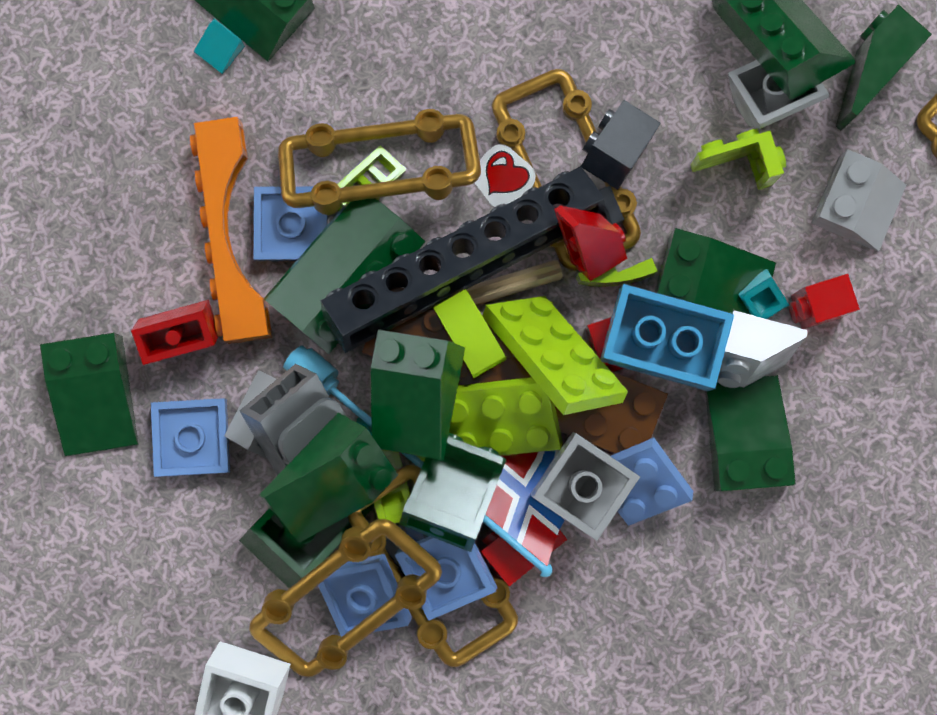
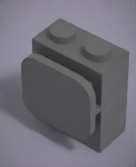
[240,364,346,475]

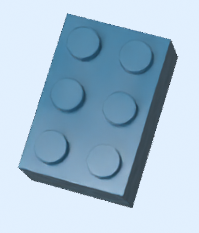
[600,284,735,391]

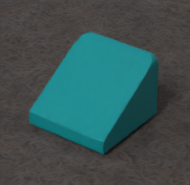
[194,19,245,74]
[739,269,789,319]

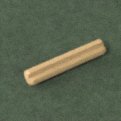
[467,260,563,305]

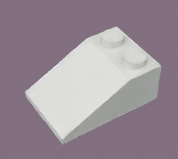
[195,641,291,715]

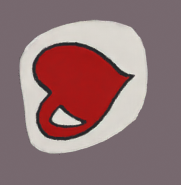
[475,144,536,207]

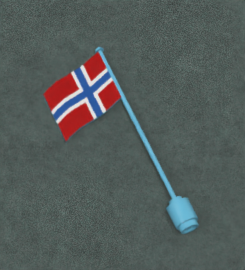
[283,345,565,577]

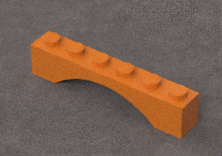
[190,116,273,344]

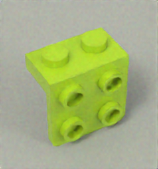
[690,129,786,190]

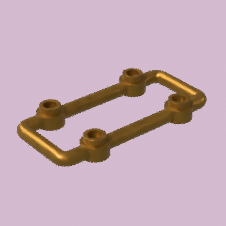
[492,69,641,271]
[278,109,481,215]
[347,465,518,667]
[249,519,442,677]

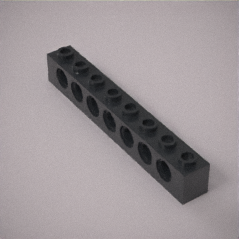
[320,166,605,353]

